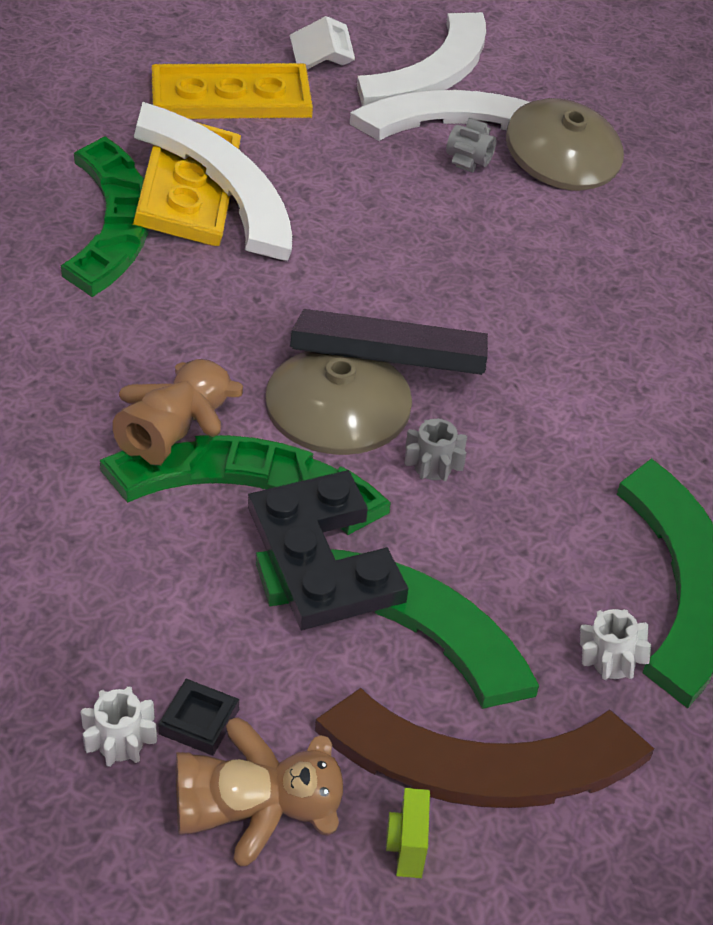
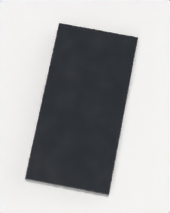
[290,309,488,375]

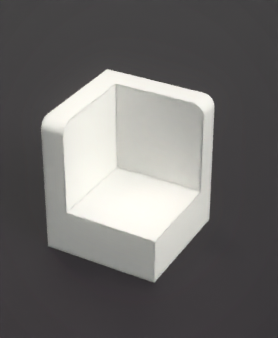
[290,16,355,69]

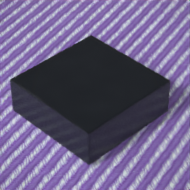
[158,678,239,756]

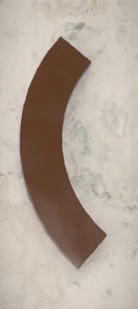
[315,688,655,808]

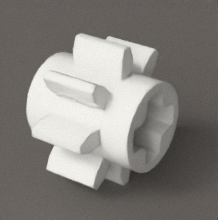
[580,609,651,680]
[81,687,157,767]

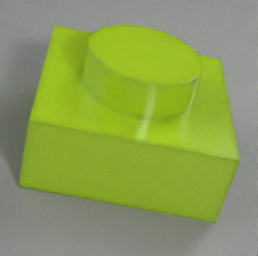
[386,788,430,879]

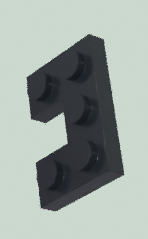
[248,470,409,631]

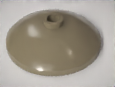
[506,98,624,191]
[266,351,412,455]

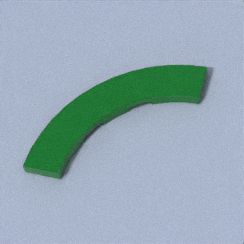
[61,136,149,297]
[100,435,391,535]
[617,458,713,709]
[256,549,539,709]

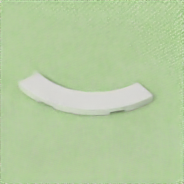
[357,12,486,106]
[350,90,529,141]
[134,102,292,261]

